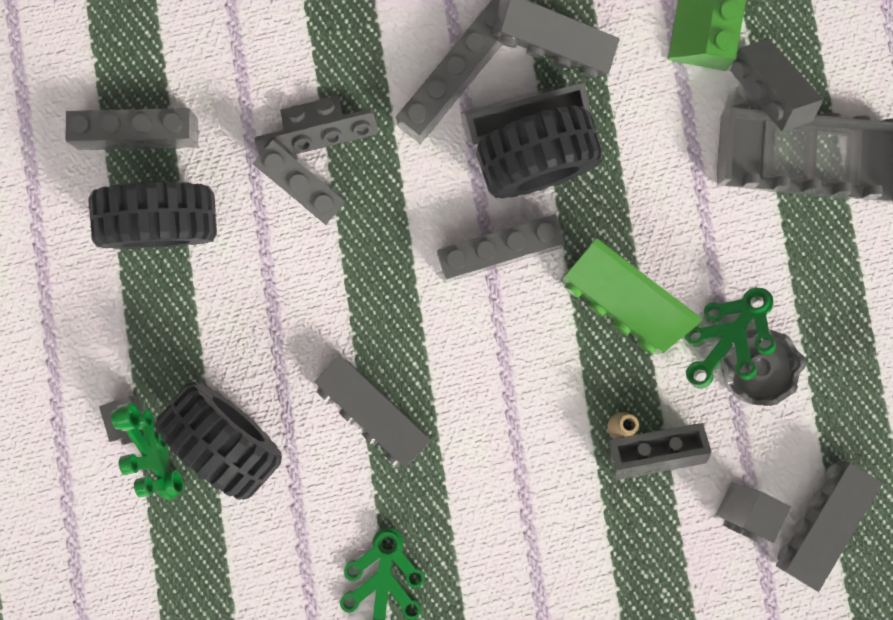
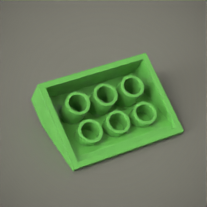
[561,238,702,355]

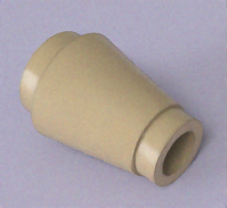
[608,412,639,439]

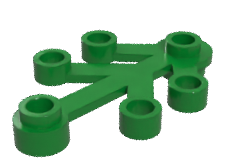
[685,287,776,389]
[111,403,183,501]
[340,527,425,620]

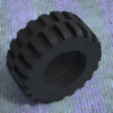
[476,106,603,199]
[88,182,217,249]
[156,381,282,500]

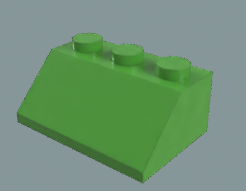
[667,0,746,71]

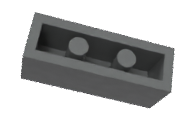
[730,39,824,132]
[253,138,347,225]
[608,423,712,480]
[716,482,791,544]

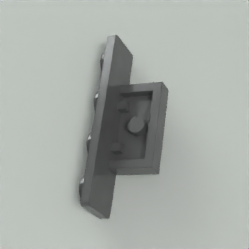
[254,95,378,155]

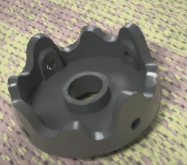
[721,329,806,406]

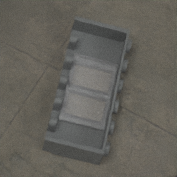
[717,104,893,202]

